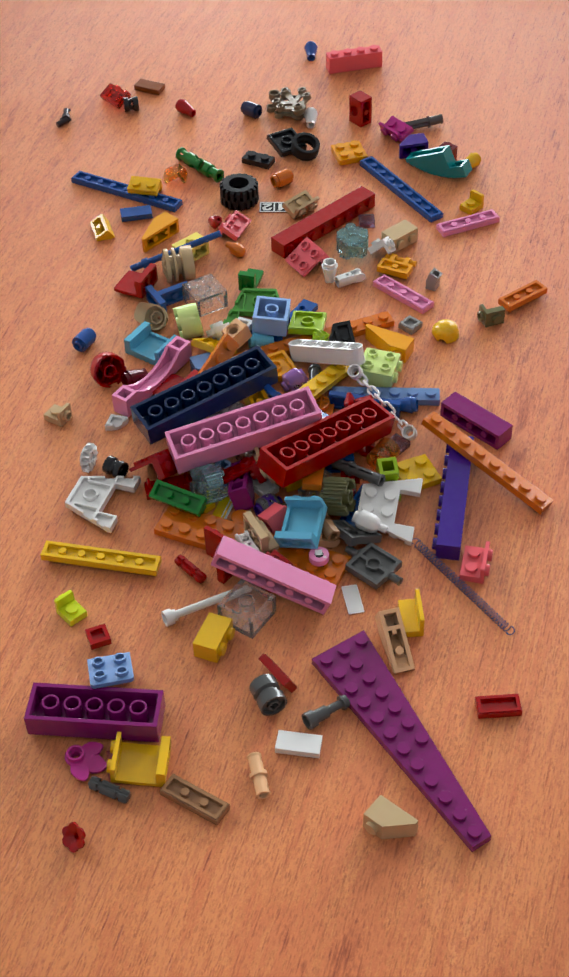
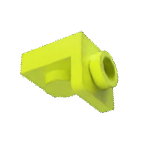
[54,590,88,627]

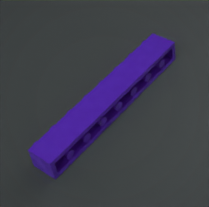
[432,436,474,561]

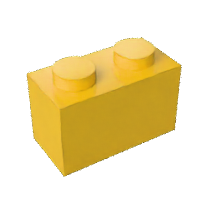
[192,612,235,663]

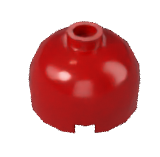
[90,351,126,388]

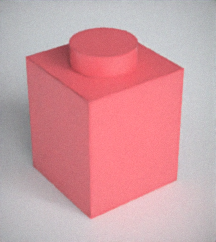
[257,502,287,535]

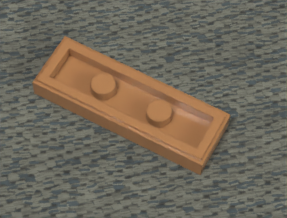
[160,774,230,825]

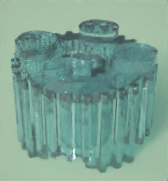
[336,223,369,260]
[189,463,228,505]

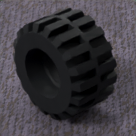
[220,173,259,211]

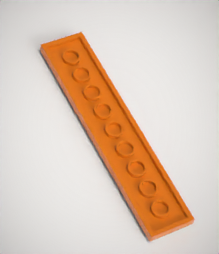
[154,506,351,590]

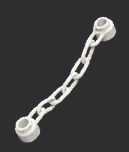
[347,364,417,441]

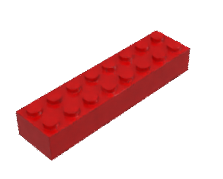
[256,396,395,488]

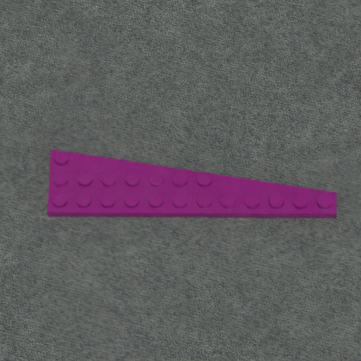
[312,630,491,852]

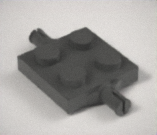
[345,542,403,590]

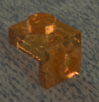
[163,163,188,183]

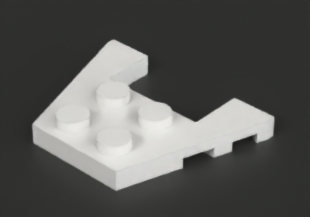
[65,476,141,533]
[358,478,423,546]

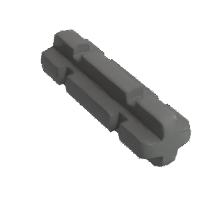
[88,776,131,803]

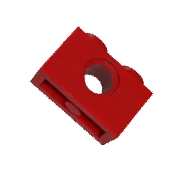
[349,90,372,128]

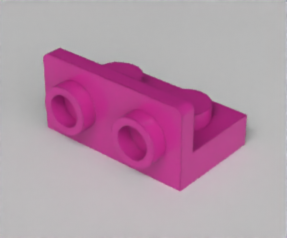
[378,116,414,142]

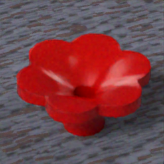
[62,822,86,853]

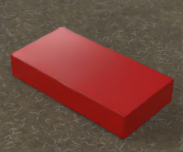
[258,653,297,693]
[475,694,522,719]

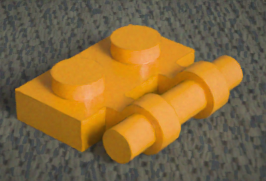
[377,254,417,279]

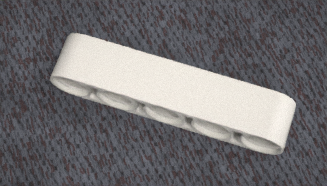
[288,339,366,366]

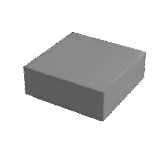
[398,315,423,335]

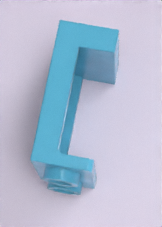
[124,321,178,365]
[274,495,328,549]

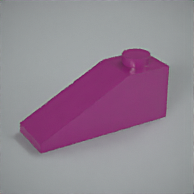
[228,461,255,511]

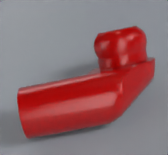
[208,215,222,229]

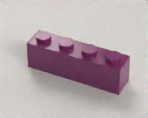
[440,392,513,450]

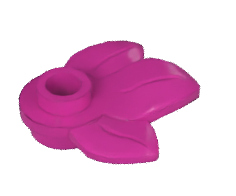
[65,742,107,781]

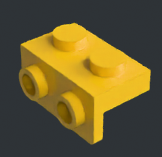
[127,176,163,196]

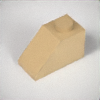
[363,795,418,839]

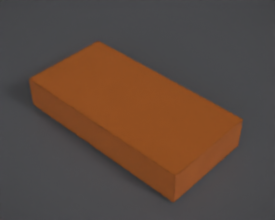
[134,79,165,95]

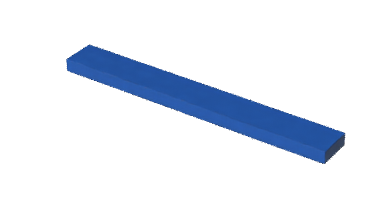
[360,156,443,223]
[71,171,183,212]

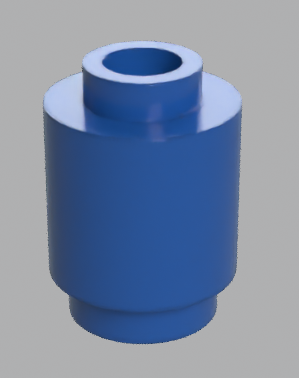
[72,328,96,352]

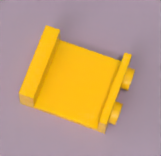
[106,731,171,787]

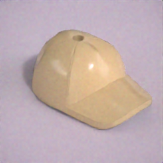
[134,302,169,330]

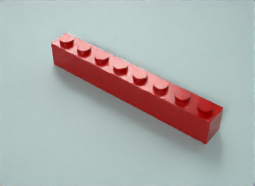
[271,186,375,259]

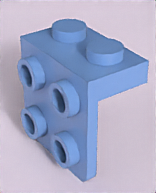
[87,652,134,689]

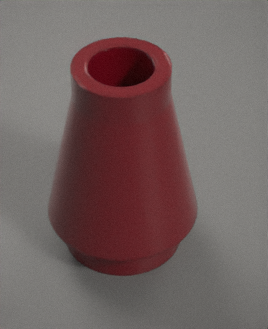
[121,368,148,385]

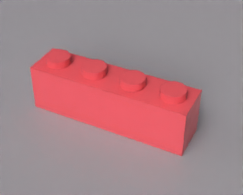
[326,45,383,74]

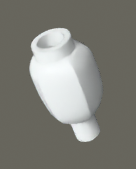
[352,510,388,533]

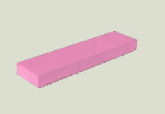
[436,209,500,237]
[373,274,434,314]

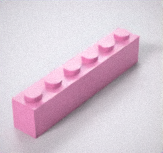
[211,536,336,615]

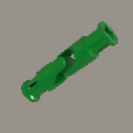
[176,147,224,183]

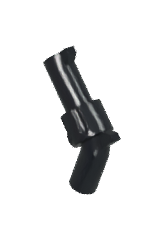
[56,108,72,128]

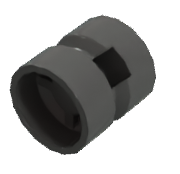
[249,674,287,716]

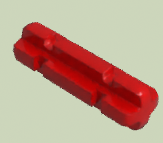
[174,554,207,584]

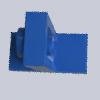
[145,281,191,312]

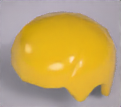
[432,319,459,344]

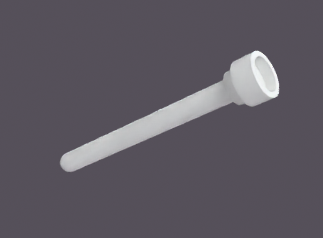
[161,583,254,627]

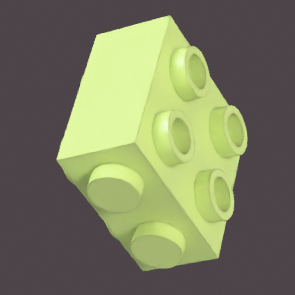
[357,348,403,387]

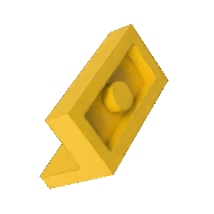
[398,589,425,637]

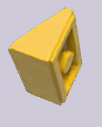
[90,214,115,241]

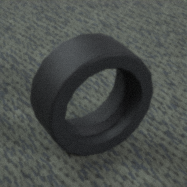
[291,132,320,161]

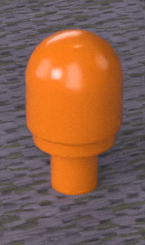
[225,241,246,258]

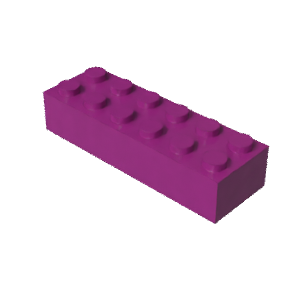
[24,682,166,742]

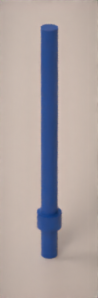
[130,230,222,271]

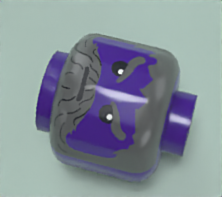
[254,493,283,517]

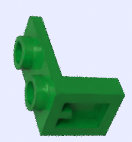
[238,268,264,291]

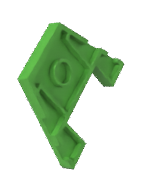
[223,288,289,330]

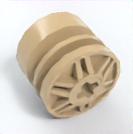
[161,245,196,283]

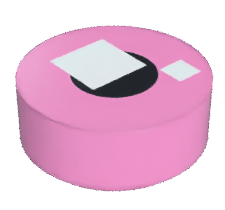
[309,547,329,566]

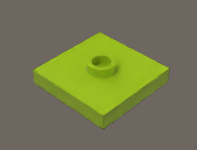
[288,310,327,335]

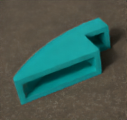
[405,145,473,178]

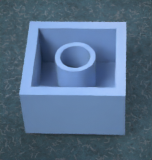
[252,296,291,337]

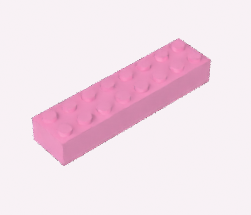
[165,386,322,474]

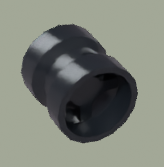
[123,96,139,112]
[102,455,129,478]

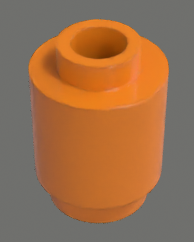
[270,168,294,188]

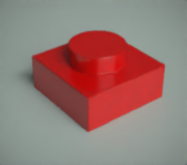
[85,623,112,650]

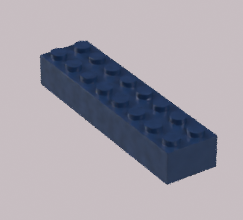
[130,345,278,445]

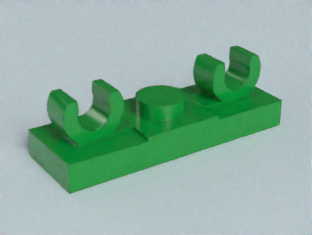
[149,479,208,517]

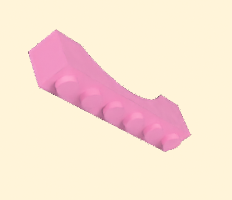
[112,336,192,417]

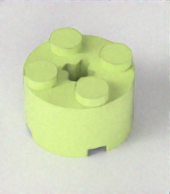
[173,302,204,340]

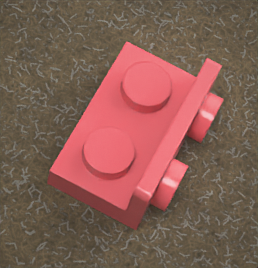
[218,210,252,241]
[459,541,493,584]

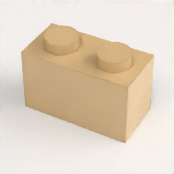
[381,220,418,253]

